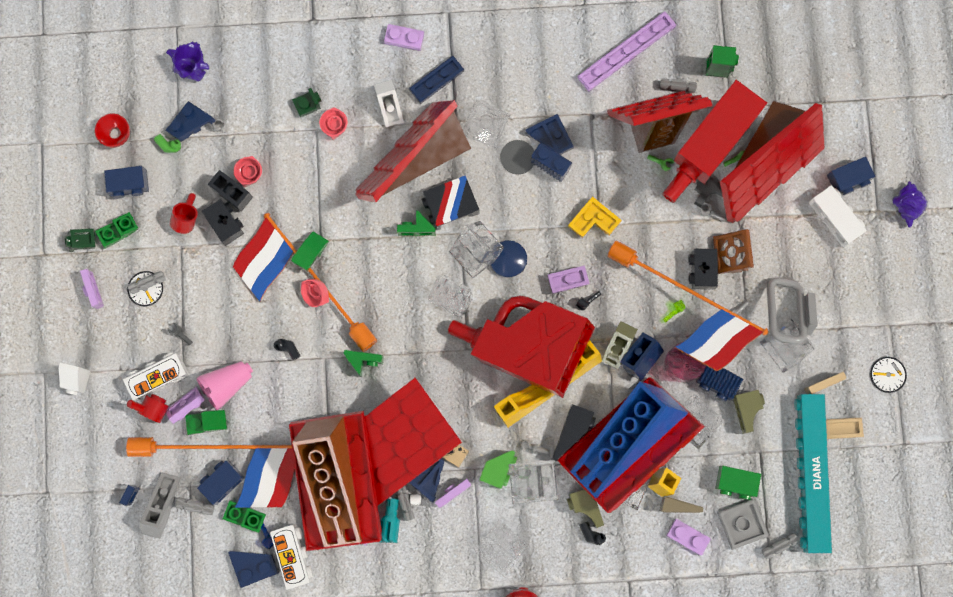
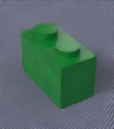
[705,45,739,78]
[715,465,761,500]

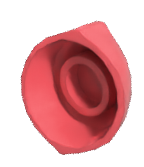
[319,107,348,140]
[233,156,262,188]
[301,278,329,307]

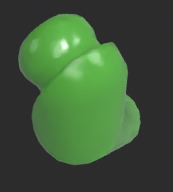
[154,134,181,153]

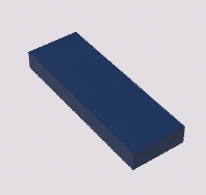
[409,55,464,104]

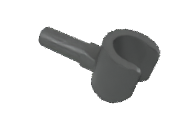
[168,323,193,346]

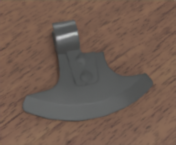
[694,176,723,208]

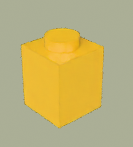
[647,467,681,497]

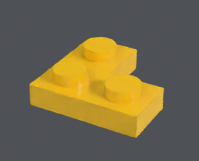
[568,196,622,238]

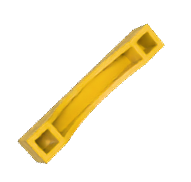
[494,340,602,428]

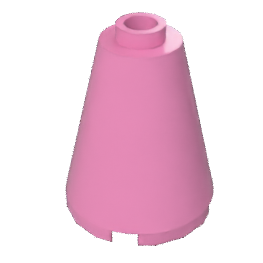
[196,361,253,410]

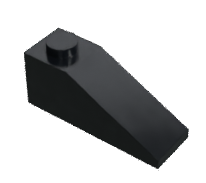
[552,404,596,461]

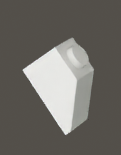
[374,80,404,127]
[59,363,91,395]

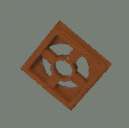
[713,229,754,274]

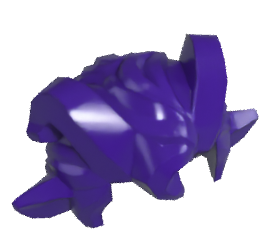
[166,41,210,82]
[892,181,928,228]

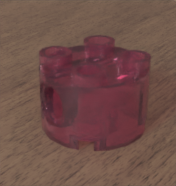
[664,342,706,382]

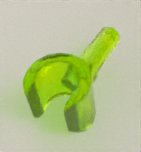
[663,300,685,323]

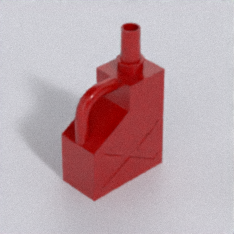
[662,79,767,203]
[448,295,595,398]

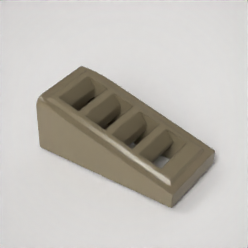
[659,496,704,513]

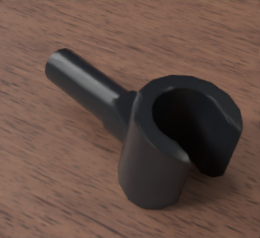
[576,291,602,310]

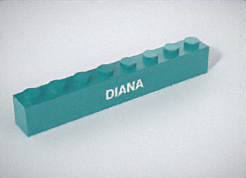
[794,394,832,553]

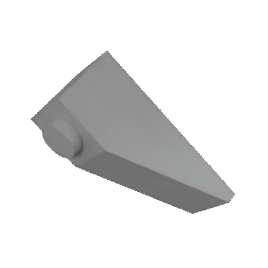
[139,472,180,539]

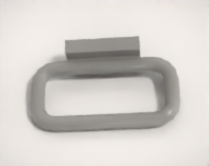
[767,278,818,344]

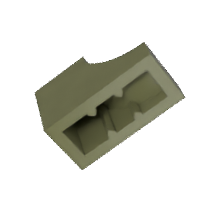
[602,321,638,369]
[733,390,765,434]
[566,489,604,528]

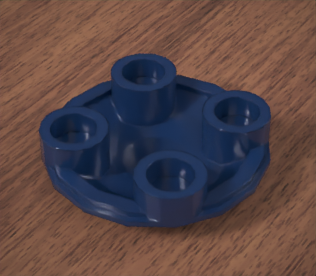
[490,240,527,277]

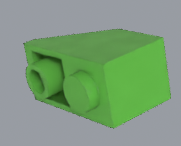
[479,451,518,489]

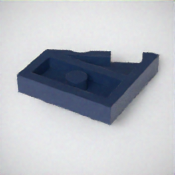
[165,101,216,142]
[525,114,574,155]
[409,458,445,503]
[228,551,279,588]

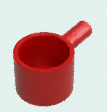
[170,193,198,234]
[127,394,169,423]

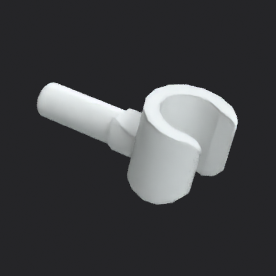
[410,491,421,505]

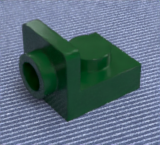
[292,88,322,118]
[65,229,96,252]

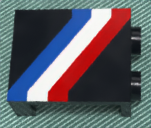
[421,175,480,230]

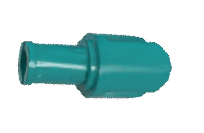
[379,498,400,543]

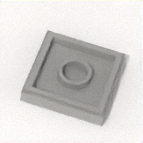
[717,499,769,550]

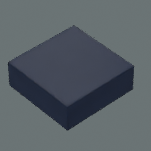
[119,485,139,506]

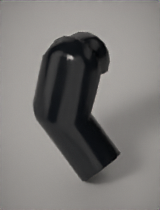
[273,339,301,361]
[579,521,606,545]

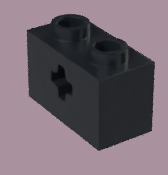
[208,170,253,212]
[201,199,244,246]
[688,248,718,290]

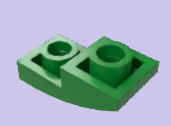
[95,212,139,249]
[291,231,329,272]
[222,500,266,533]

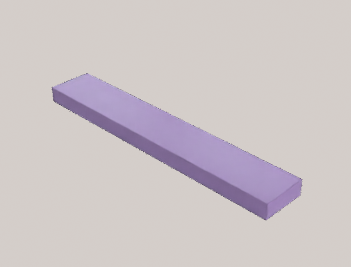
[577,11,676,92]

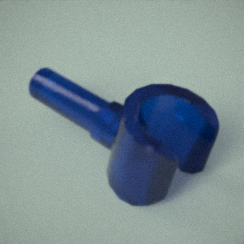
[261,522,274,549]

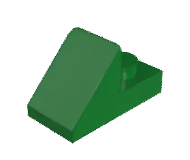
[397,210,436,236]
[344,350,384,377]
[185,410,227,435]

